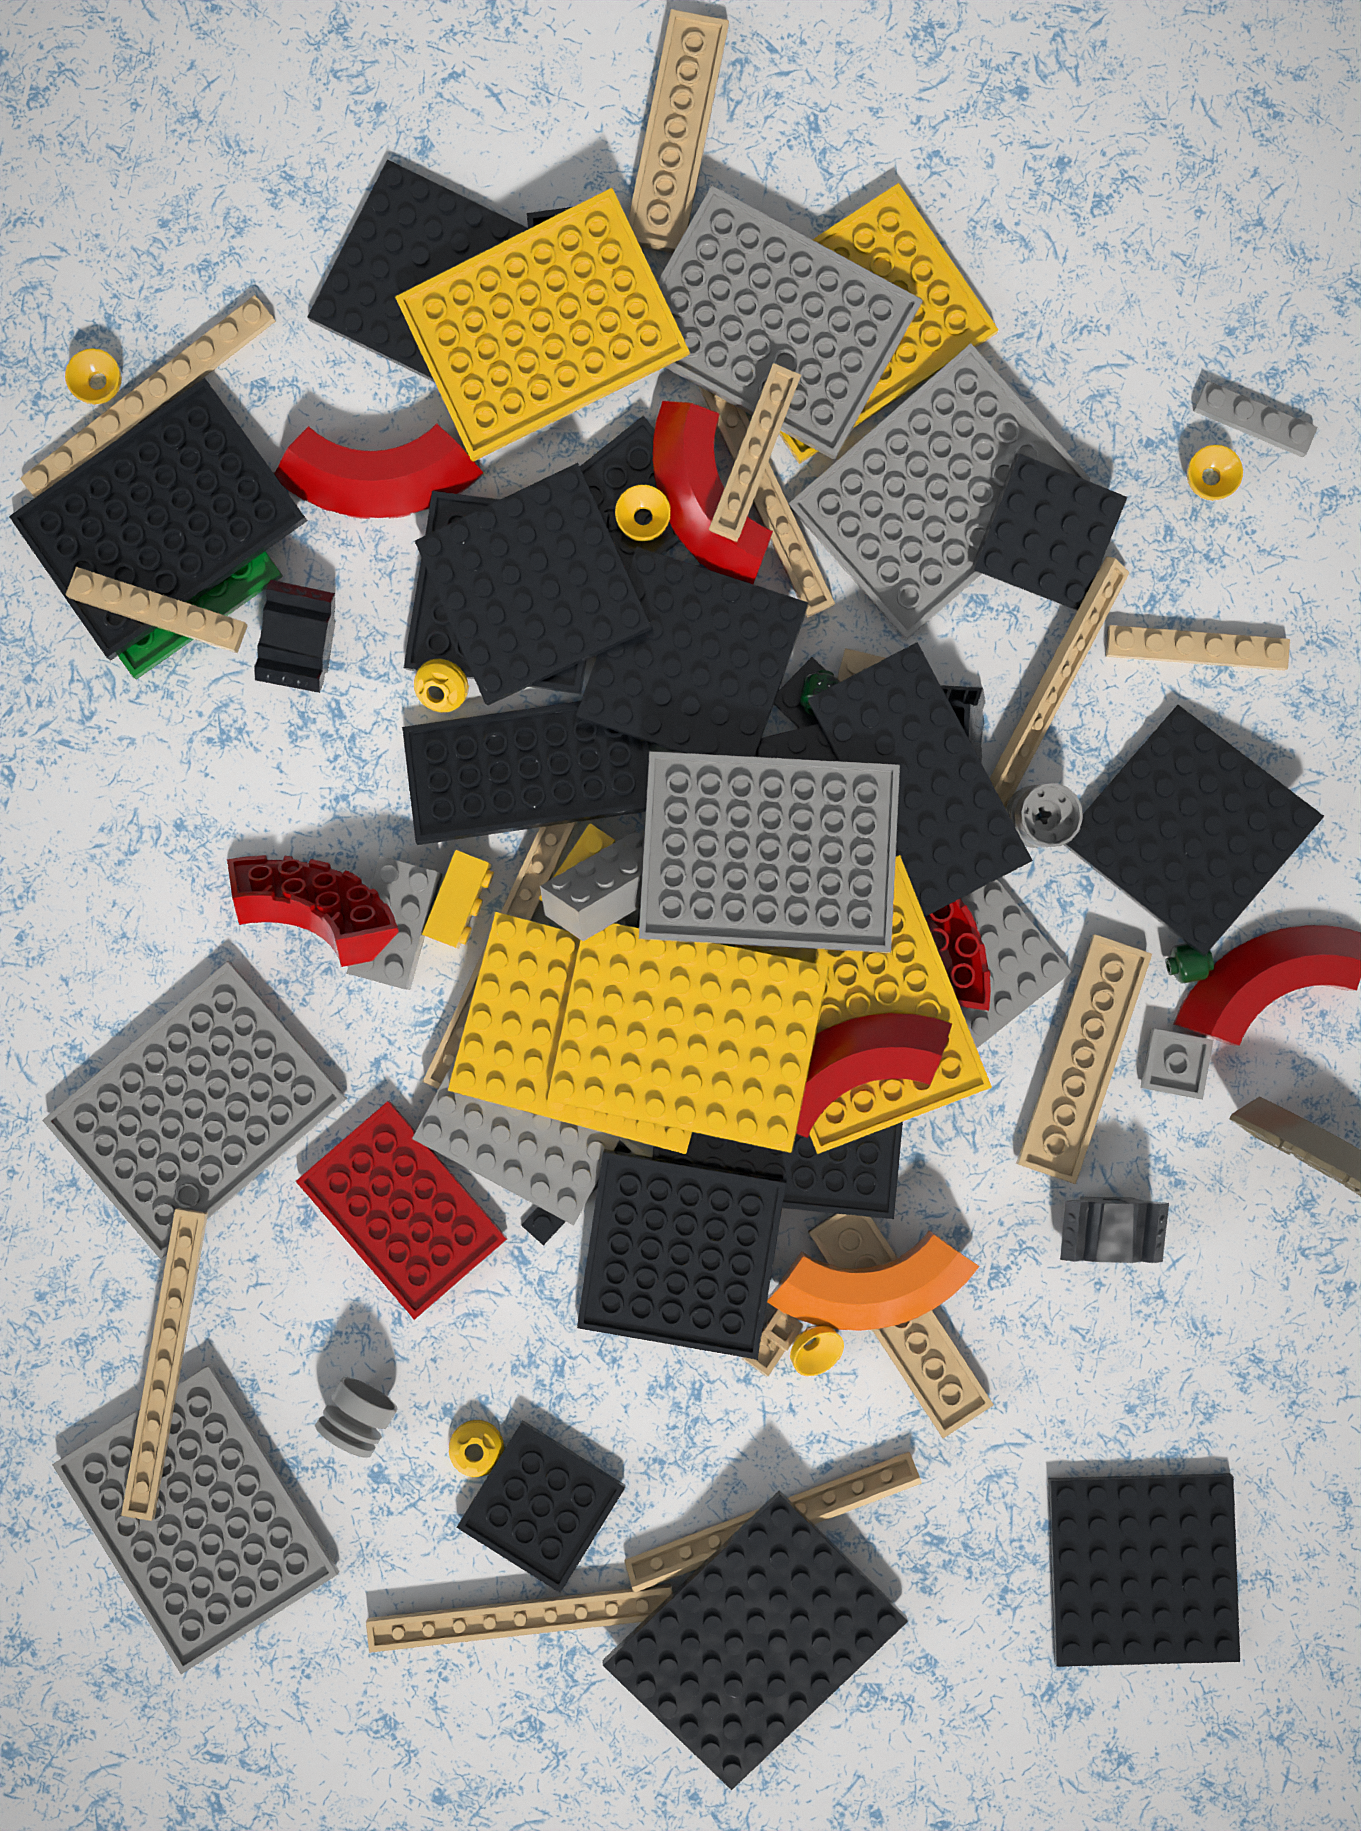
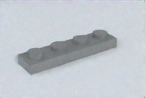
[1193,381,1318,457]

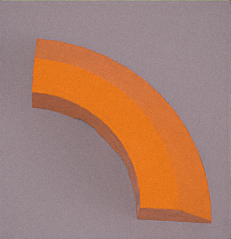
[767,1230,980,1331]

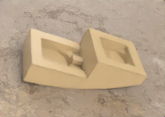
[742,1309,804,1377]

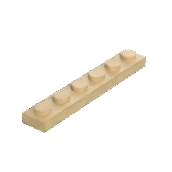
[709,363,801,542]
[66,567,248,653]
[1106,625,1290,671]

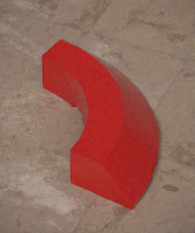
[653,401,773,585]
[274,424,484,519]
[227,855,399,967]
[925,898,991,1011]
[1173,925,1361,1046]
[796,1013,952,1138]

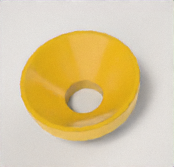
[65,348,122,405]
[1187,445,1243,501]
[615,485,671,541]
[414,659,469,713]
[790,1326,844,1376]
[449,1420,504,1477]

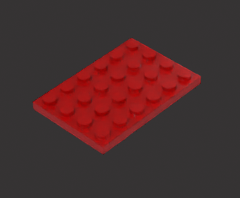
[296,1100,508,1320]

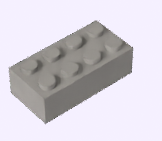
[540,831,645,941]
[346,856,442,990]

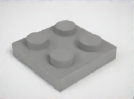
[1140,1028,1214,1100]

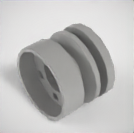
[1006,783,1083,848]
[315,1377,398,1458]

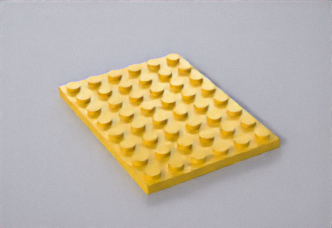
[779,183,999,464]
[395,188,690,462]
[735,855,992,1154]
[447,912,692,1154]
[547,923,829,1153]

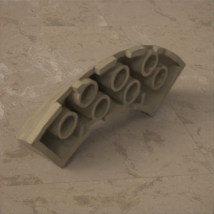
[1229,1096,1361,1197]

